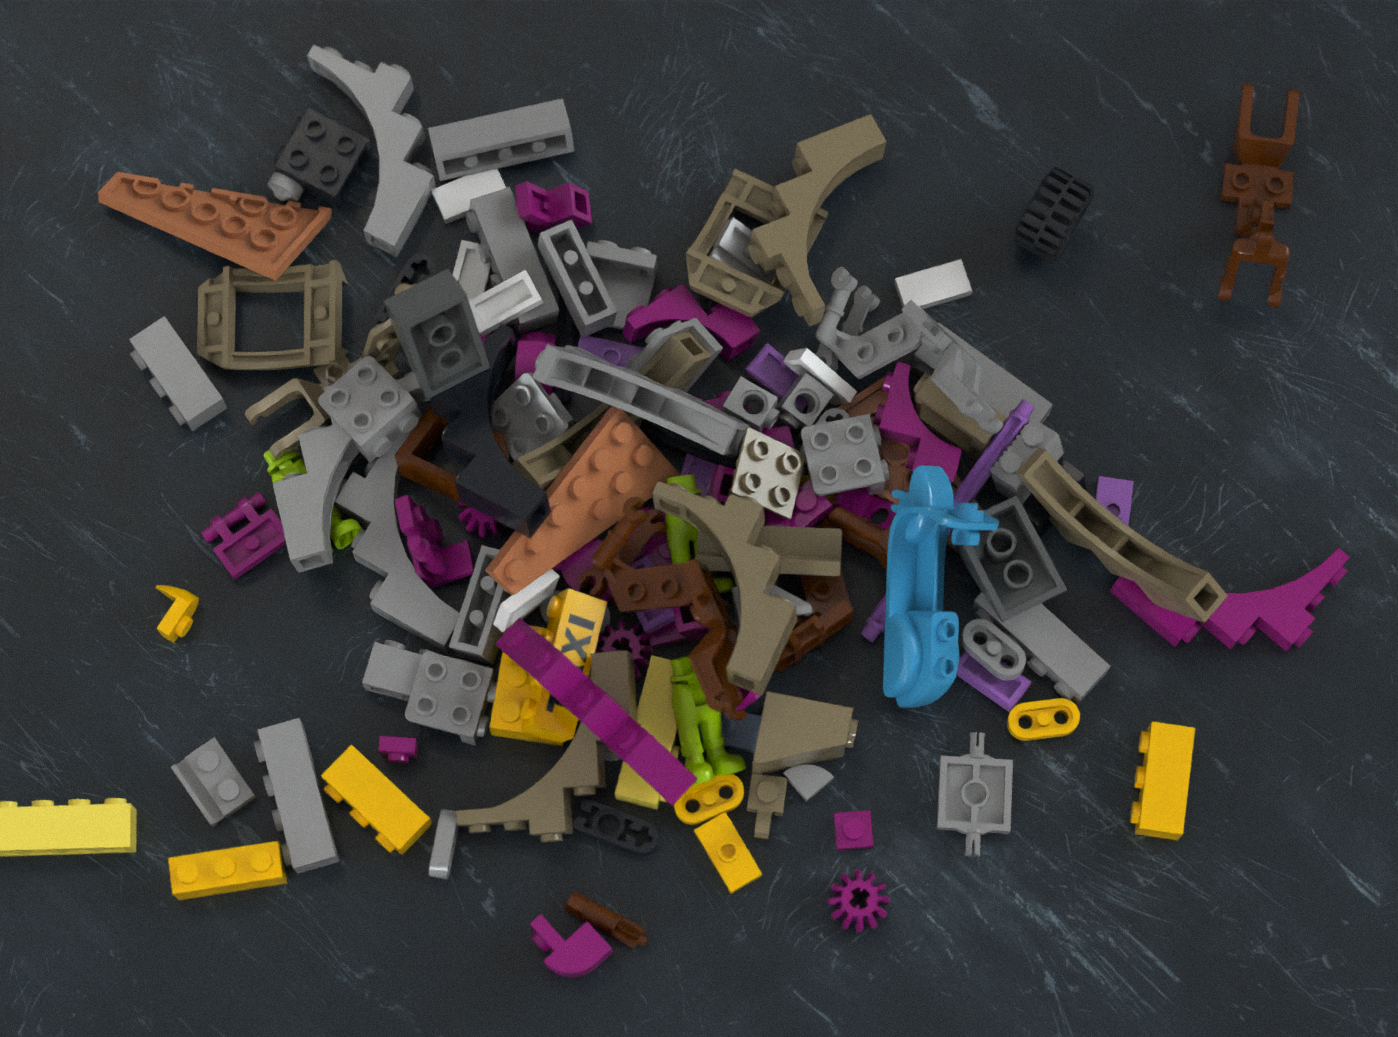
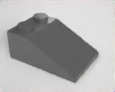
[384,269,490,400]
[950,495,1067,622]

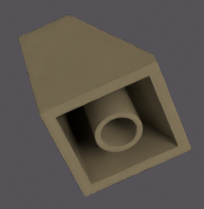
[752,691,858,775]

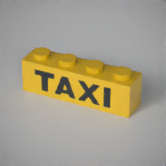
[520,588,607,744]

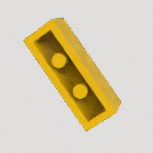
[1130,721,1195,840]
[321,744,432,855]
[168,841,287,900]

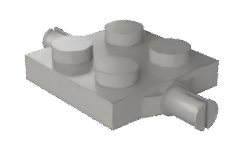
[937,732,1013,857]

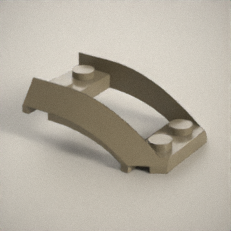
[686,169,829,317]
[197,260,349,370]

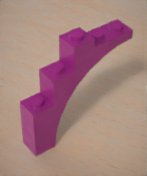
[1110,548,1350,652]
[495,617,697,806]

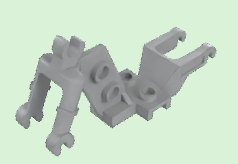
[815,267,1003,434]

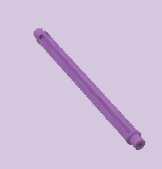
[860,400,1035,643]

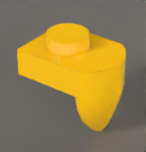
[155,585,199,643]

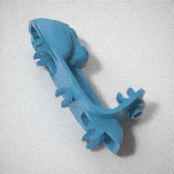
[883,465,1000,708]

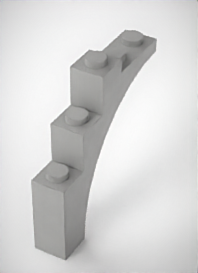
[307,44,436,257]
[532,344,750,457]
[273,372,430,573]
[335,430,460,653]

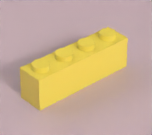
[615,656,680,810]
[0,798,137,857]

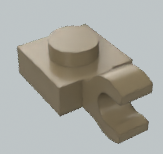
[747,773,788,840]

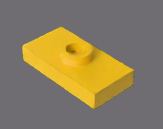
[694,812,762,894]

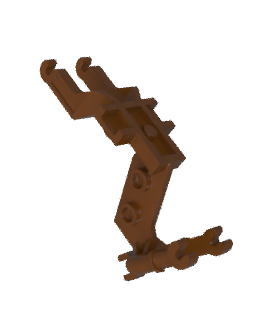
[1217,83,1299,308]
[577,496,747,721]
[774,507,890,672]

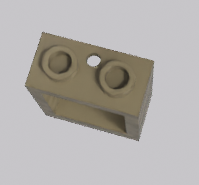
[911,369,1006,462]

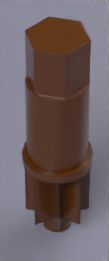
[565,891,649,949]

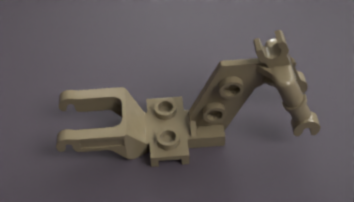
[245,283,416,460]

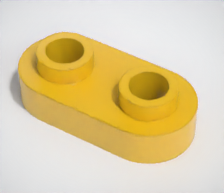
[1007,698,1080,741]
[674,774,744,825]

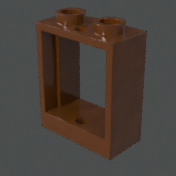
[394,406,509,508]

